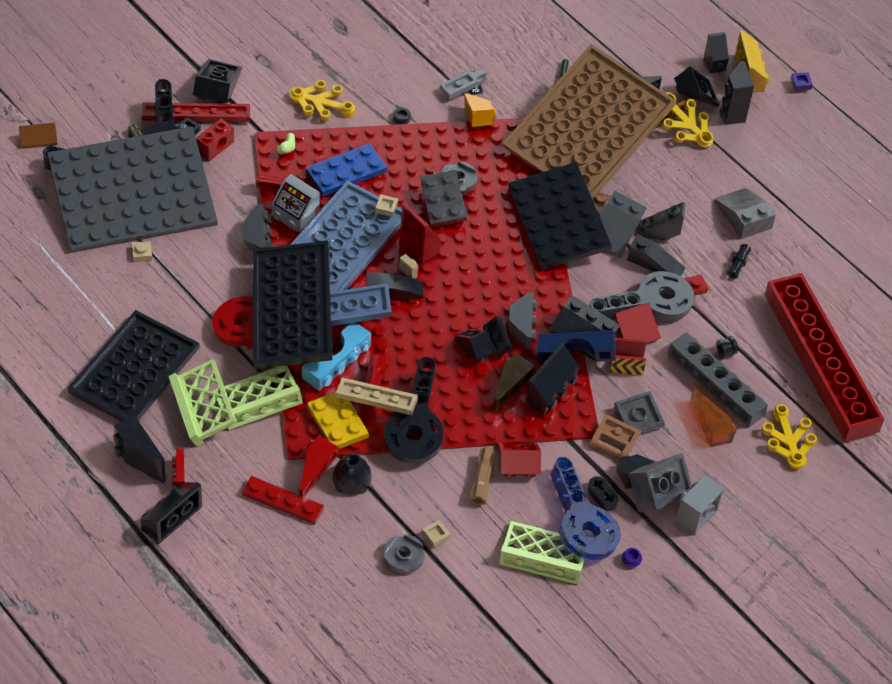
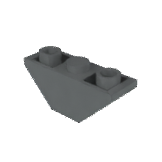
[638,202,686,241]
[241,204,273,251]
[508,292,537,349]

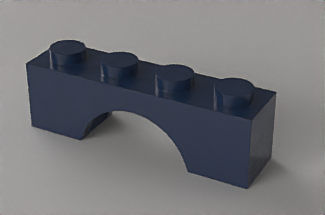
[537,330,617,364]

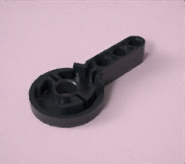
[143,79,180,135]
[384,357,444,464]

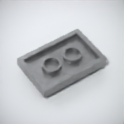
[420,170,467,227]

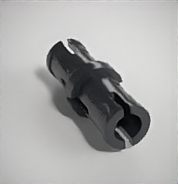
[727,244,751,279]

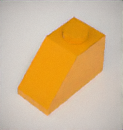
[464,94,496,127]

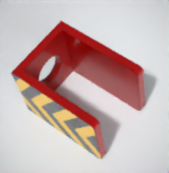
[610,338,647,375]

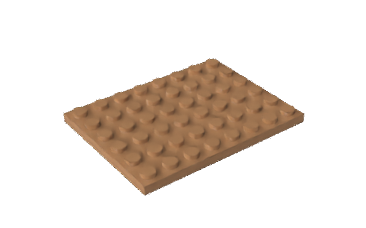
[502,44,676,200]

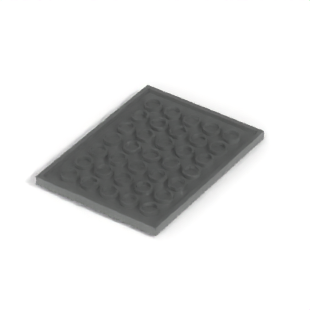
[48,126,218,252]

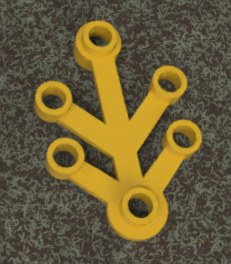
[289,80,355,121]
[662,93,713,148]
[762,404,817,470]

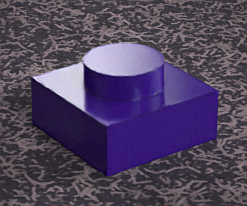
[791,72,813,91]

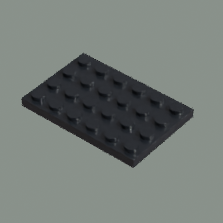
[507,162,612,271]
[67,310,200,422]

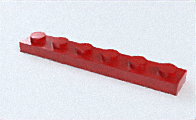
[142,103,250,122]

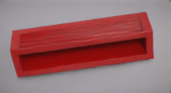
[256,172,303,191]

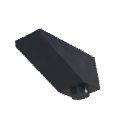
[627,234,685,276]

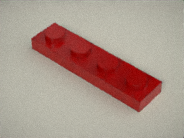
[242,476,324,525]

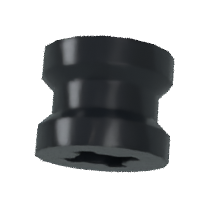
[716,336,738,358]

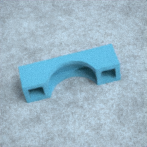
[302,322,371,391]

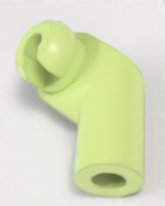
[277,133,295,155]

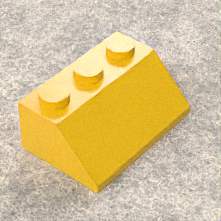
[735,30,769,92]

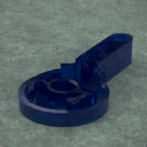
[550,457,621,560]

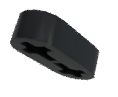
[588,476,618,511]

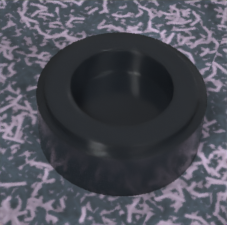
[393,108,411,124]

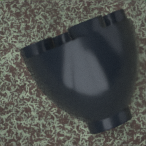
[332,453,372,495]

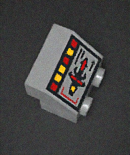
[272,174,320,233]

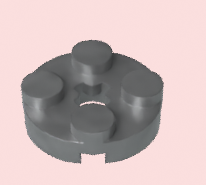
[442,162,477,196]
[384,535,425,576]

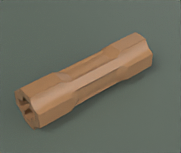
[469,447,497,506]

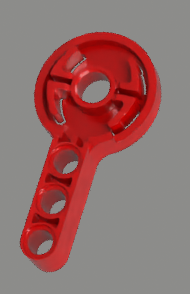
[212,296,306,371]

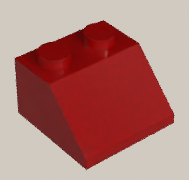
[498,443,541,477]

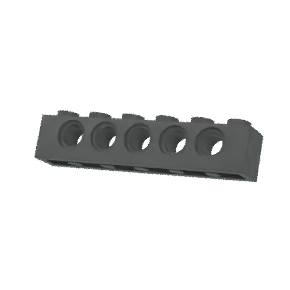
[668,332,768,428]

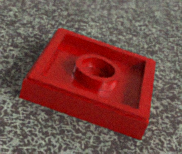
[613,302,661,343]

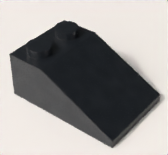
[193,59,242,104]
[113,416,166,483]

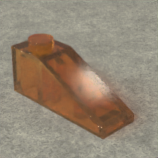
[690,389,736,447]

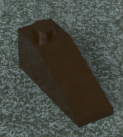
[493,353,534,412]

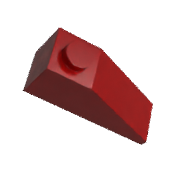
[299,434,339,497]

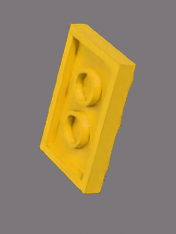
[307,392,369,449]

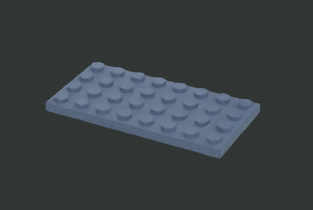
[290,180,402,292]

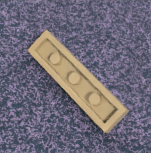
[336,378,418,415]

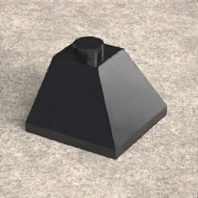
[674,66,720,107]

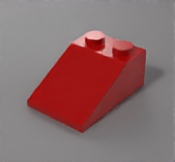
[400,202,441,263]

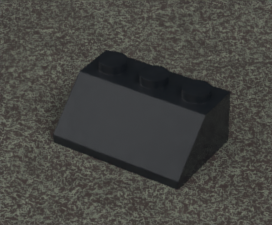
[719,61,754,125]
[548,295,620,362]
[525,343,579,415]
[140,482,202,545]

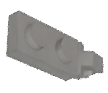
[440,68,487,100]

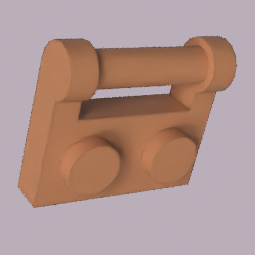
[589,414,641,459]

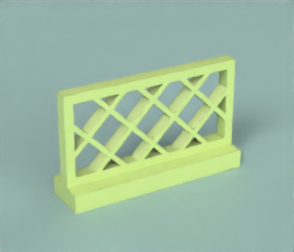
[169,359,237,447]
[213,366,303,430]
[499,521,589,585]

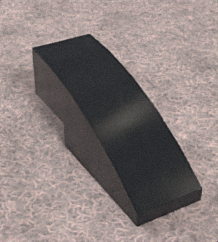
[365,273,424,301]

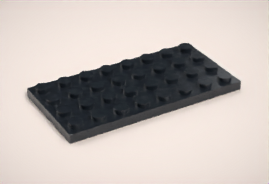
[253,241,333,369]

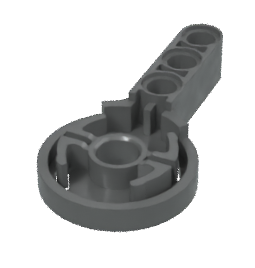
[589,271,695,321]

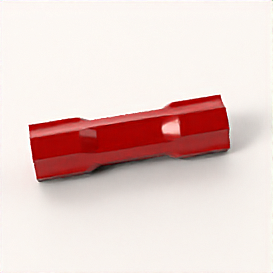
[359,354,387,411]

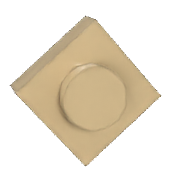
[375,194,398,217]
[132,241,152,262]
[399,254,418,279]
[422,520,451,548]

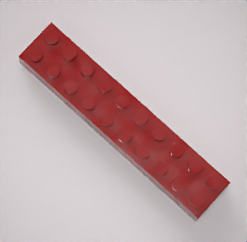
[765,273,884,442]

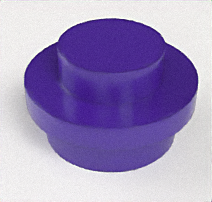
[622,548,642,568]

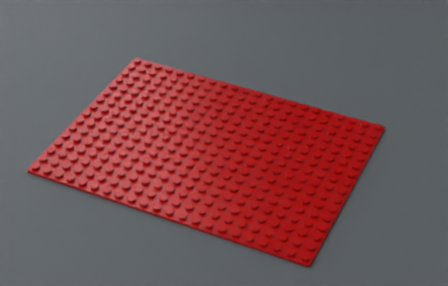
[254,118,599,460]

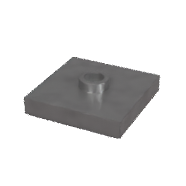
[614,391,665,435]

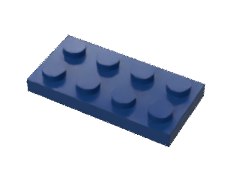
[306,143,387,197]

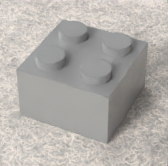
[676,475,725,535]

